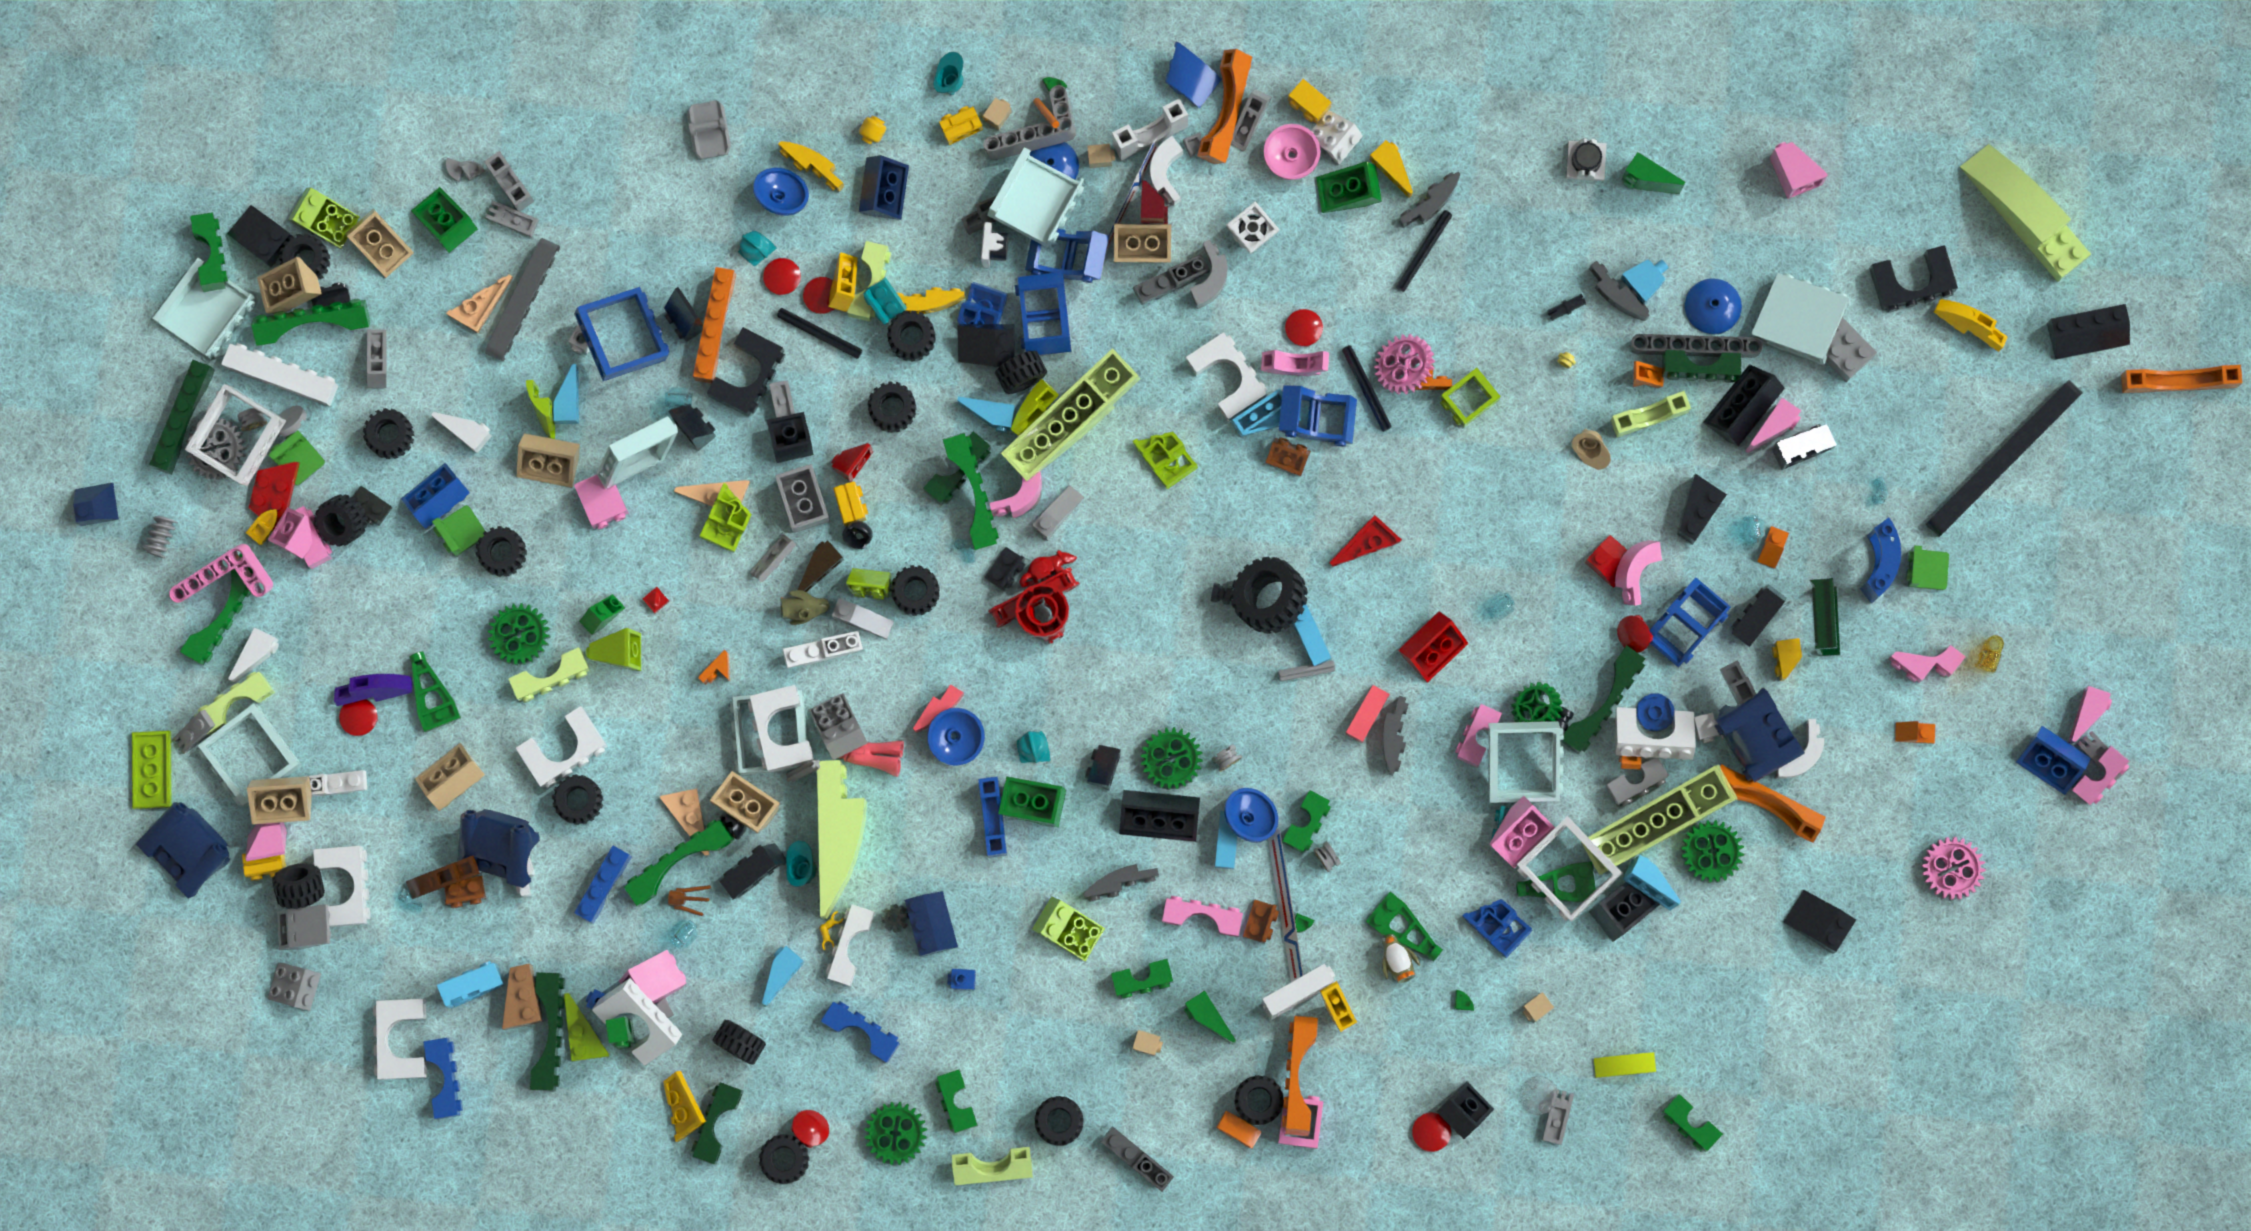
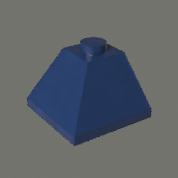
[73,482,119,526]

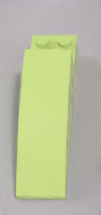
[1960,144,2091,282]
[1001,348,1141,481]
[817,760,867,919]
[1581,765,1738,875]

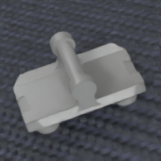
[687,100,731,160]

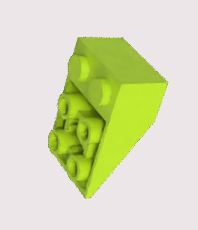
[288,187,360,249]
[846,568,892,600]
[1032,896,1105,962]

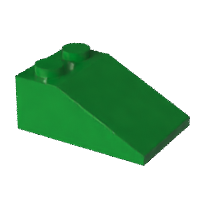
[1621,152,1686,194]
[1316,161,1382,213]
[411,187,478,253]
[998,776,1067,828]
[1184,991,1236,1044]

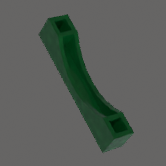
[149,359,215,475]
[1560,645,1646,754]
[530,972,565,1091]

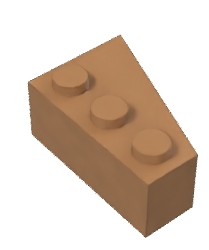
[502,964,544,1030]

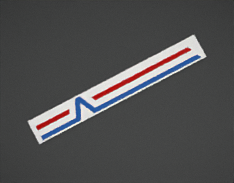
[1105,139,1159,256]
[1268,829,1304,982]

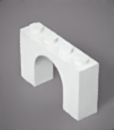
[1112,98,1188,161]
[1186,332,1267,422]
[748,685,814,773]
[516,706,608,789]
[1615,707,1695,760]
[314,846,370,927]
[592,978,682,1066]
[373,999,427,1080]

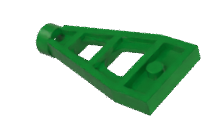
[409,651,461,733]
[1516,861,1597,902]
[1366,891,1443,962]

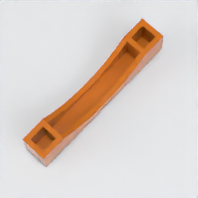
[1197,49,1252,164]
[693,267,736,384]
[2121,365,2243,393]
[1720,764,1826,843]
[1282,1016,1318,1136]

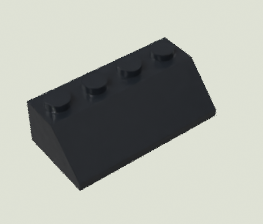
[2047,304,2130,360]
[1703,364,1785,447]
[1119,790,1200,842]

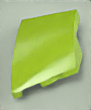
[526,380,555,439]
[1132,432,1198,490]
[699,483,752,552]

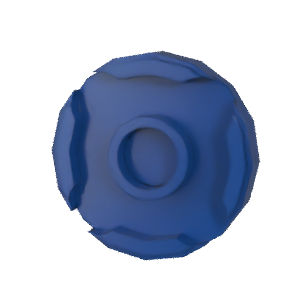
[1636,693,1675,732]

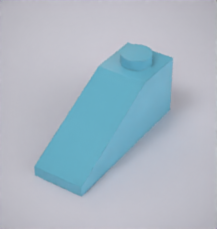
[552,364,579,424]
[957,397,1015,433]
[1292,605,1331,666]
[1623,855,1681,911]
[762,946,805,1006]

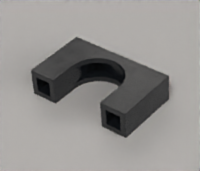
[1869,245,1958,312]
[707,327,785,417]

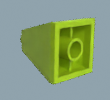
[586,628,641,671]

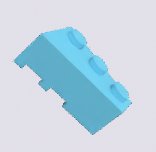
[1231,388,1301,437]
[437,961,505,1009]

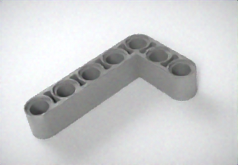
[983,85,1076,160]

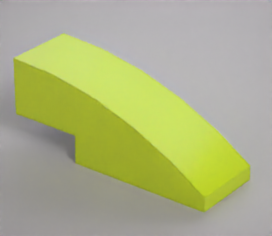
[1011,378,1059,436]
[1594,1052,1656,1078]

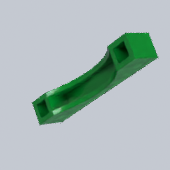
[251,299,370,346]
[942,433,999,550]
[180,553,264,665]
[624,820,735,907]

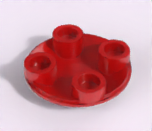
[763,258,801,295]
[803,277,835,314]
[1285,309,1323,347]
[1617,615,1653,653]
[339,699,378,736]
[790,1110,829,1148]
[1412,1112,1451,1152]

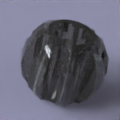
[881,904,910,933]

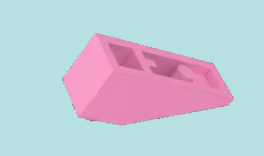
[2068,686,2112,744]

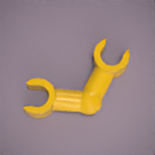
[819,911,844,951]

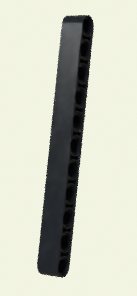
[1926,380,2083,537]

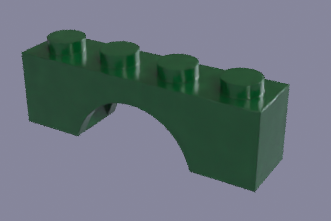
[1662,350,1741,383]
[923,431,991,506]
[691,1082,744,1165]

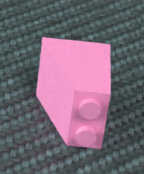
[1769,142,1828,199]
[619,950,686,1004]

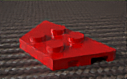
[249,462,300,529]

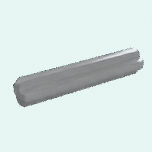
[1278,660,1335,681]
[786,759,820,782]

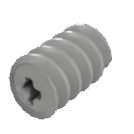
[143,516,178,559]

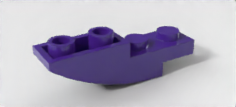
[334,674,413,706]

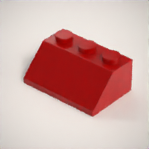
[1398,611,1469,683]

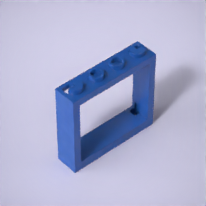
[574,287,669,382]

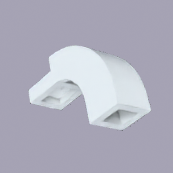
[1150,136,1183,206]
[1776,719,1824,778]

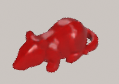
[1019,550,1077,588]

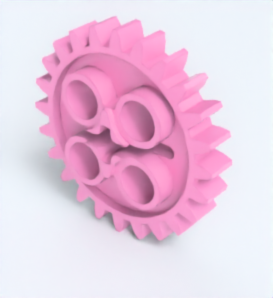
[1374,334,1435,395]
[1921,837,1986,900]

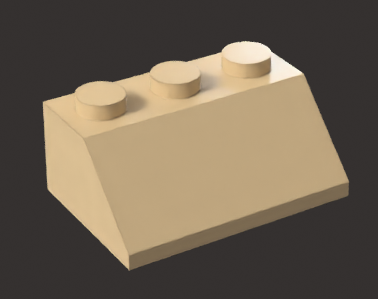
[1114,224,1171,262]
[257,257,322,314]
[517,433,580,488]
[415,743,485,811]
[710,771,780,834]
[247,776,312,824]

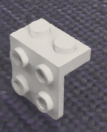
[1311,111,1363,164]

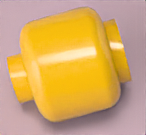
[859,115,886,144]

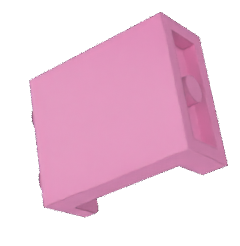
[574,475,629,529]

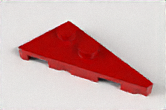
[1329,515,1402,567]

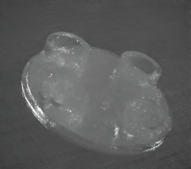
[1519,1076,1557,1115]

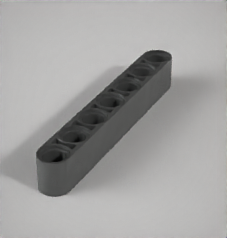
[485,238,560,362]
[1629,334,1763,358]

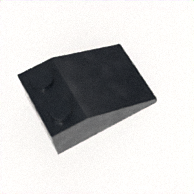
[227,205,292,268]
[664,287,703,342]
[957,324,1015,367]
[668,405,716,451]
[1589,882,1660,942]
[1783,890,1856,954]

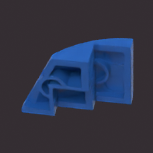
[1165,41,1222,108]
[957,282,1008,324]
[1462,899,1532,958]

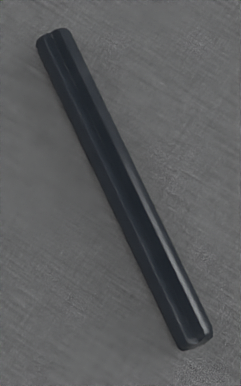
[1396,210,1452,292]
[777,308,862,359]
[1342,345,1392,432]

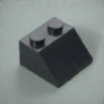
[767,412,814,463]
[1085,745,1121,790]
[1436,1081,1494,1139]

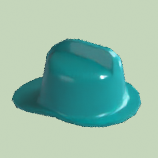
[933,51,964,95]
[738,230,777,266]
[1017,731,1051,763]
[786,840,817,887]

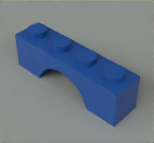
[978,776,1007,858]
[574,845,632,924]
[821,1001,900,1063]
[423,1038,463,1119]

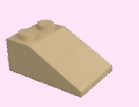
[345,208,414,278]

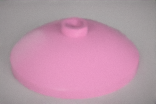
[1264,124,1321,180]

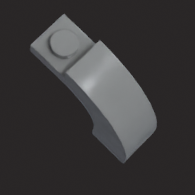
[1190,240,1228,309]

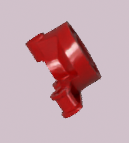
[988,567,1080,644]

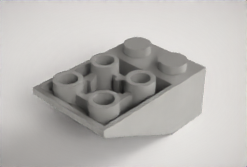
[809,693,867,760]
[277,904,331,950]

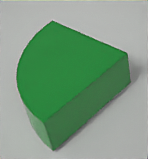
[1042,77,1068,94]
[1295,913,1315,933]
[1454,990,1474,1011]

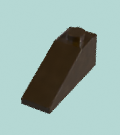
[797,540,844,592]

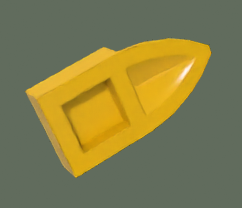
[246,509,277,545]

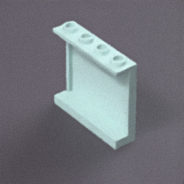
[987,147,1085,248]
[153,258,256,359]
[1751,273,1850,365]

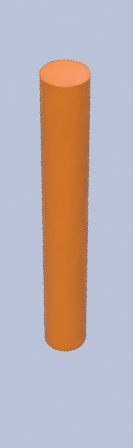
[1033,98,1059,128]

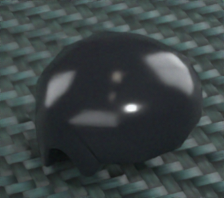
[842,520,873,549]
[720,812,747,840]

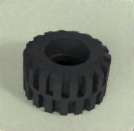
[279,233,331,280]
[887,310,936,362]
[995,351,1047,394]
[868,381,917,433]
[363,408,415,459]
[314,494,368,547]
[476,526,527,577]
[891,565,940,616]
[552,774,604,825]
[272,863,325,909]
[712,1020,766,1065]
[1234,1075,1284,1125]
[1034,1096,1084,1146]
[759,1134,810,1184]

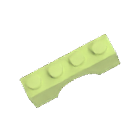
[847,241,891,322]
[1610,391,1691,438]
[508,647,590,703]
[194,672,275,736]
[952,1147,1033,1185]

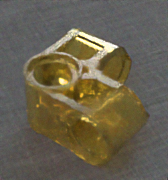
[1975,635,2004,674]

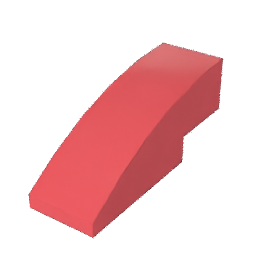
[913,684,964,733]
[1346,685,1390,743]

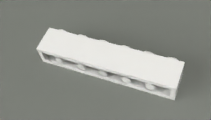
[221,343,338,407]

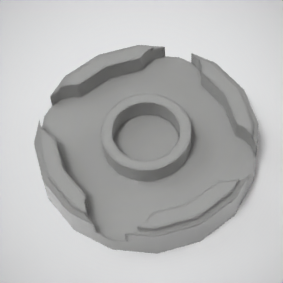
[277,405,307,437]

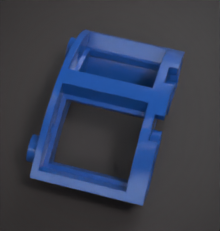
[1025,229,1109,283]
[1015,272,1072,355]
[1279,385,1357,447]
[1860,517,1901,604]
[1649,577,1731,668]

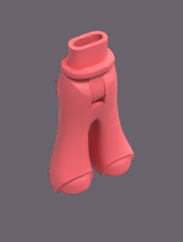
[839,741,904,777]

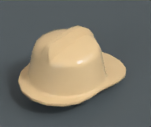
[1572,429,1611,470]

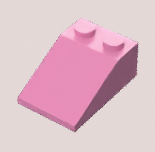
[1746,398,1801,453]
[1490,796,1555,868]

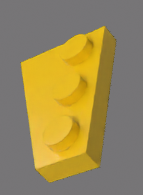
[663,1071,706,1142]

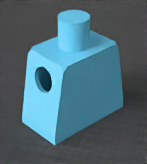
[1621,259,1668,304]

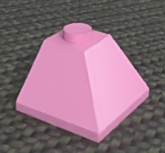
[268,507,312,559]
[246,822,287,861]

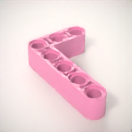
[169,544,273,603]

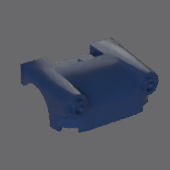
[1714,688,1805,783]
[136,802,230,898]
[458,809,540,888]

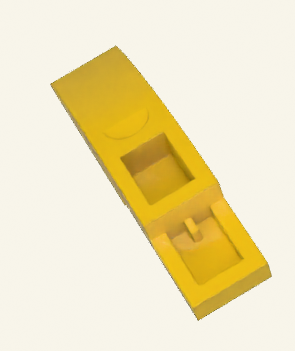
[778,141,844,192]
[897,287,965,314]
[1934,299,2008,352]

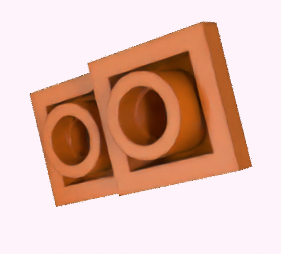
[1216,1111,1262,1149]

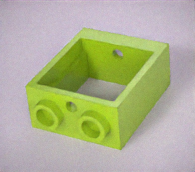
[1440,368,1501,427]

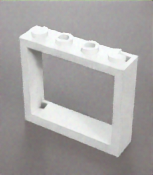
[185,384,286,486]
[1517,816,1623,922]
[1261,964,1335,1020]

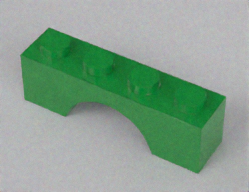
[190,212,228,292]

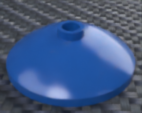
[1030,142,1079,180]
[753,168,809,216]
[1685,278,1742,334]
[927,708,985,766]
[1224,788,1278,843]

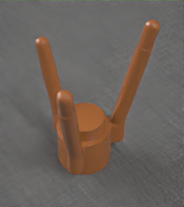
[668,885,711,916]

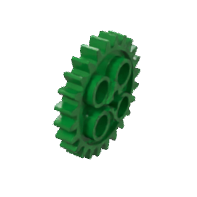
[487,603,551,666]
[1141,727,1203,790]
[1681,820,1745,883]
[864,1102,928,1165]

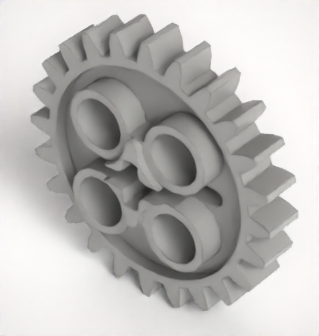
[186,418,247,480]

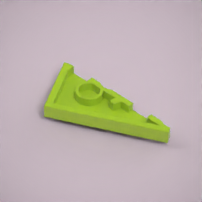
[564,993,609,1062]

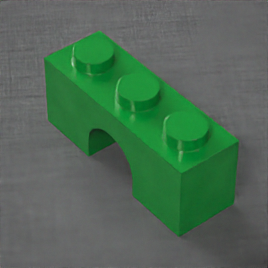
[1282,790,1331,853]
[1111,959,1173,999]
[606,1017,636,1049]
[935,1069,978,1133]
[1662,1094,1723,1152]

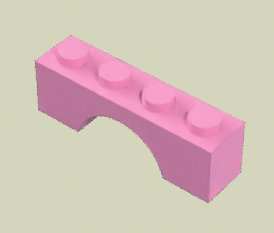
[1162,896,1243,937]

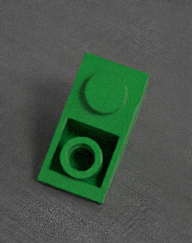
[579,594,625,635]

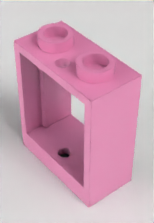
[1278,1096,1323,1149]

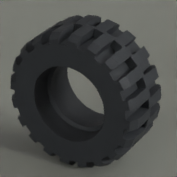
[1230,556,1308,634]

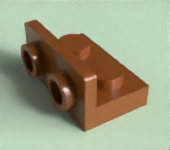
[1265,437,1311,476]
[444,876,486,908]
[1243,899,1279,944]

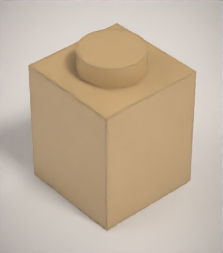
[983,97,1012,130]
[1087,144,1115,168]
[1522,992,1554,1022]
[1133,1030,1163,1056]

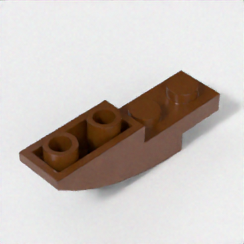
[406,856,480,899]

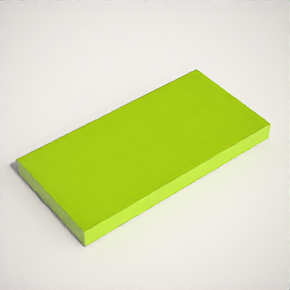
[132,731,172,809]

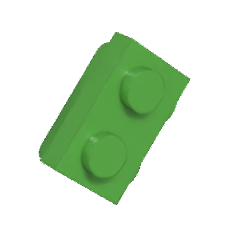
[268,430,325,486]
[432,505,485,556]
[1906,545,1949,590]

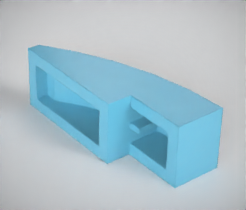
[1215,810,1237,869]

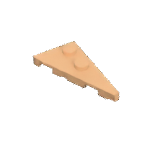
[446,275,513,333]
[674,480,750,507]
[660,789,710,856]

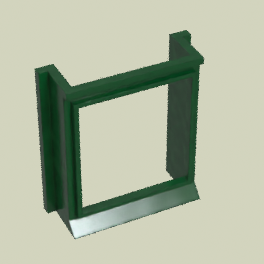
[1809,578,1841,656]

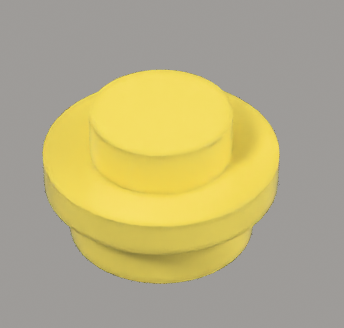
[1557,352,1576,369]

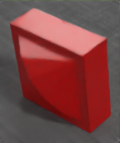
[642,587,670,614]

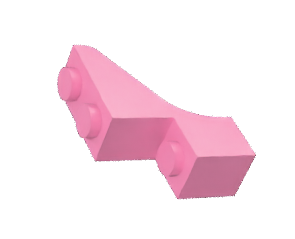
[1889,645,1966,683]

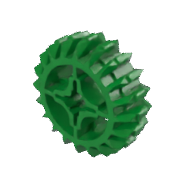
[1511,682,1563,734]

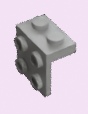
[268,962,321,1011]

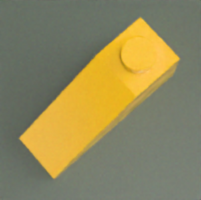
[1369,140,1413,198]
[829,252,858,312]
[1320,981,1357,1032]

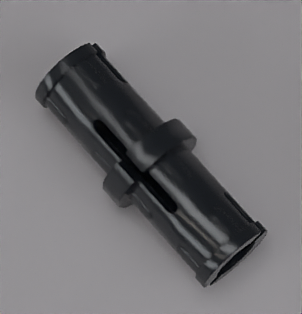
[1547,294,1586,321]

